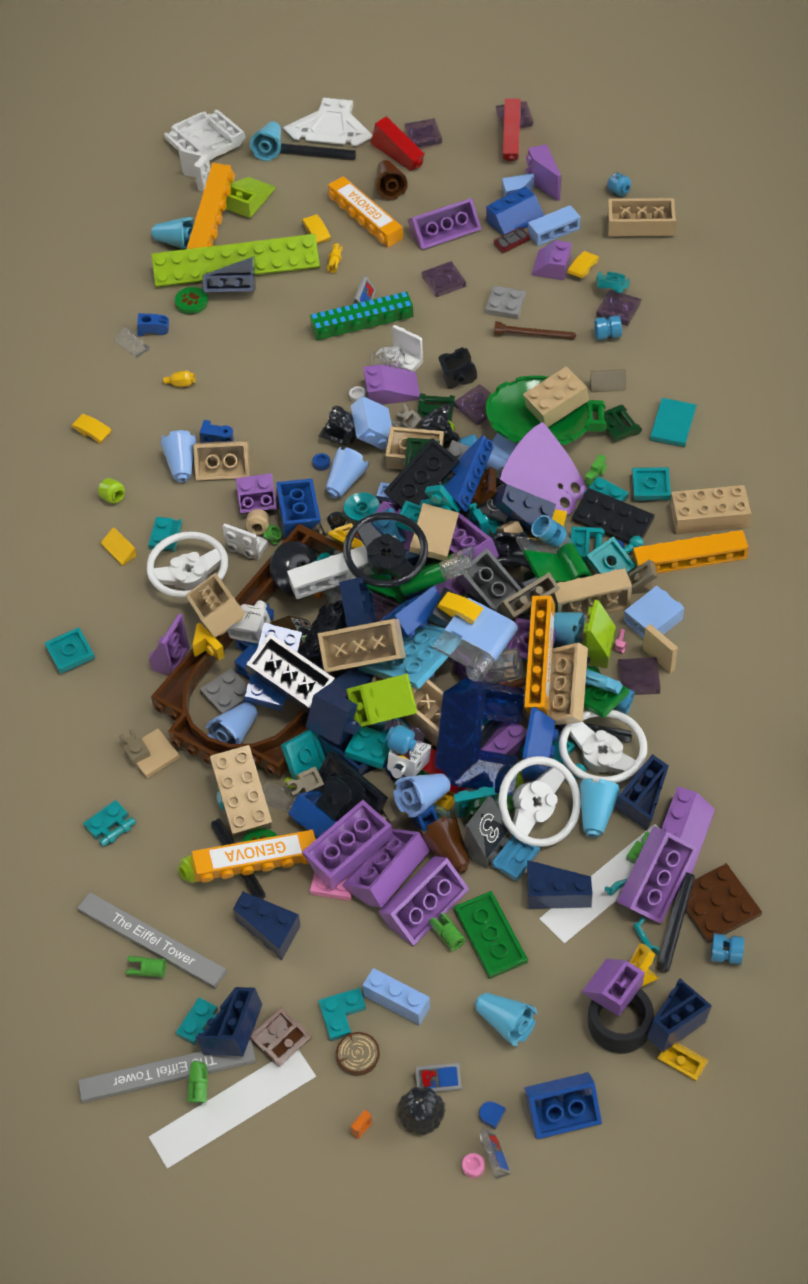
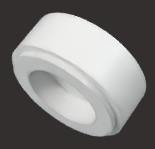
[349,386,367,403]

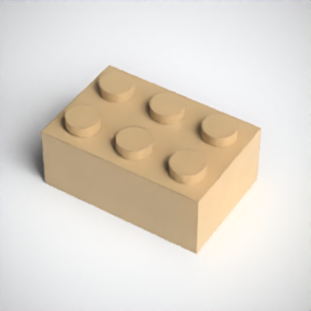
[523,366,589,427]

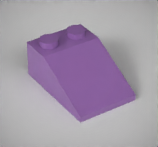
[526,144,561,201]
[363,364,420,405]
[149,614,190,676]

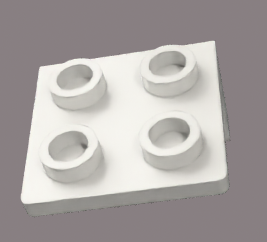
[179,148,210,192]
[383,325,423,372]
[222,523,269,560]

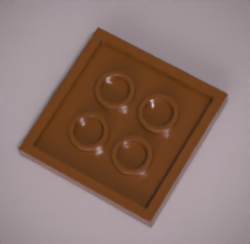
[675,863,762,944]

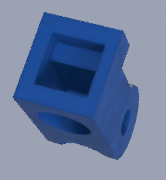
[137,313,169,336]
[199,420,234,443]
[412,805,438,832]

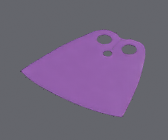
[500,422,586,515]

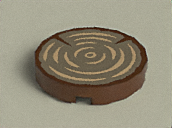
[336,1032,380,1076]

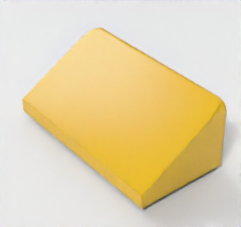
[101,527,137,566]
[328,528,364,549]
[657,1042,709,1081]

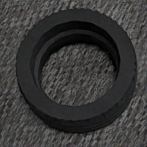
[588,988,654,1054]

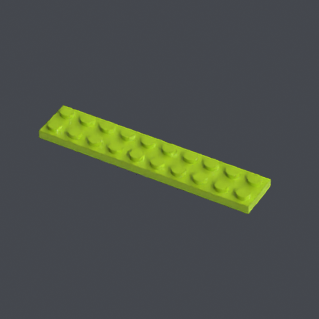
[151,234,320,287]

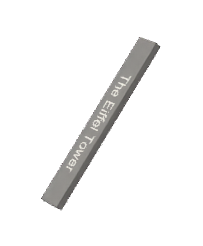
[78,892,227,989]
[78,1040,256,1103]

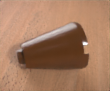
[376,160,408,200]
[420,815,470,875]

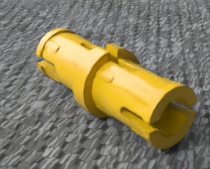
[327,243,343,273]

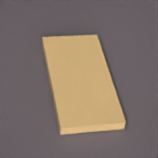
[409,503,459,561]

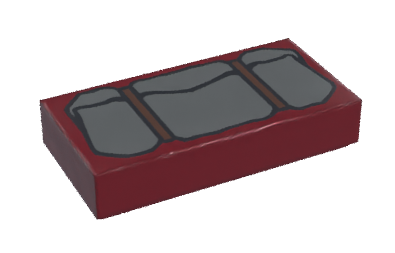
[494,227,530,253]

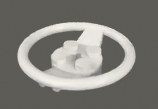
[146,532,228,598]
[559,710,647,783]
[498,756,581,847]

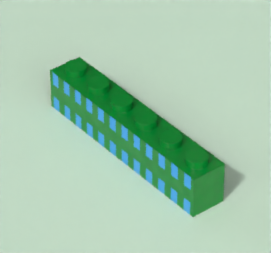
[310,291,414,341]

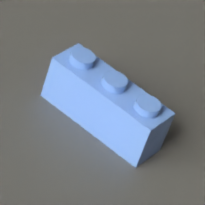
[528,205,581,246]
[362,968,430,1026]

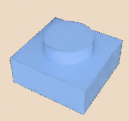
[376,482,394,502]

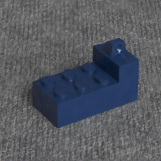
[306,667,374,745]

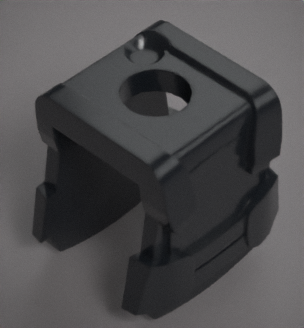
[438,347,477,389]
[316,775,367,821]

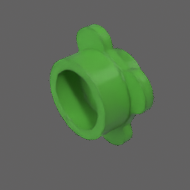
[263,524,282,545]

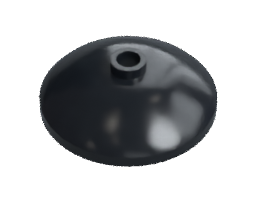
[270,541,318,597]

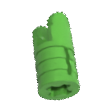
[428,912,466,951]
[126,956,167,978]
[187,1061,208,1103]

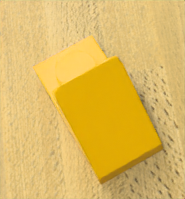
[192,622,225,661]
[629,943,658,987]

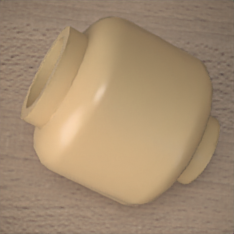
[246,509,270,536]

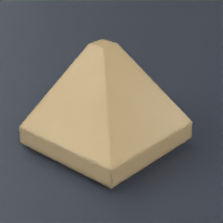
[496,521,524,533]

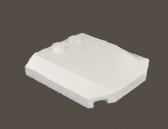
[164,110,245,160]

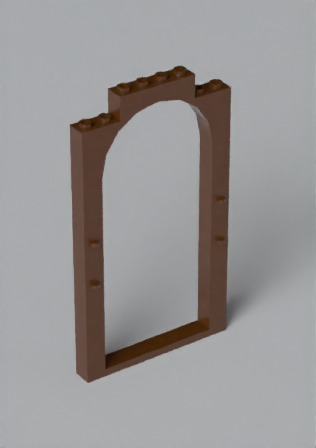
[151,524,412,778]

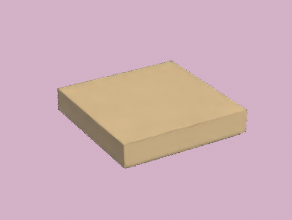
[643,624,678,673]
[135,729,180,779]

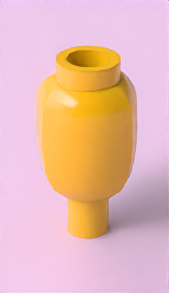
[163,370,196,387]

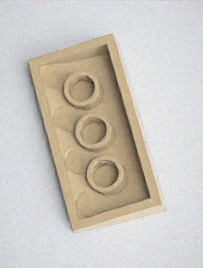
[547,643,588,725]

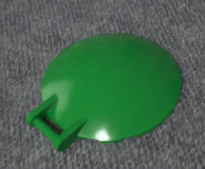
[486,375,607,446]

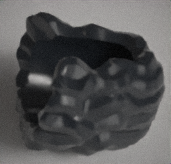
[421,404,460,444]
[318,406,356,445]
[491,532,530,568]
[397,1087,445,1135]

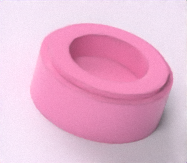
[462,1153,485,1178]

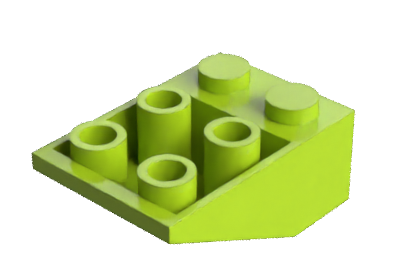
[226,177,276,218]
[583,600,616,668]
[346,674,418,727]

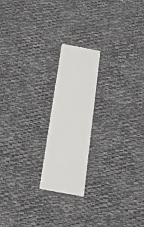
[539,824,659,943]
[149,1049,316,1168]

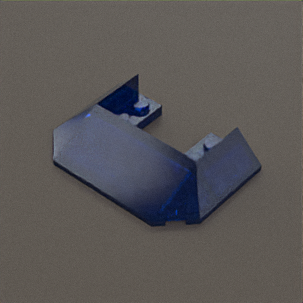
[435,679,525,795]

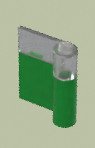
[515,533,592,583]
[400,546,475,597]

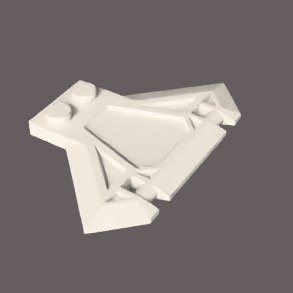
[283,98,372,146]

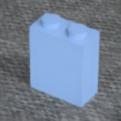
[351,396,392,450]
[623,586,684,639]

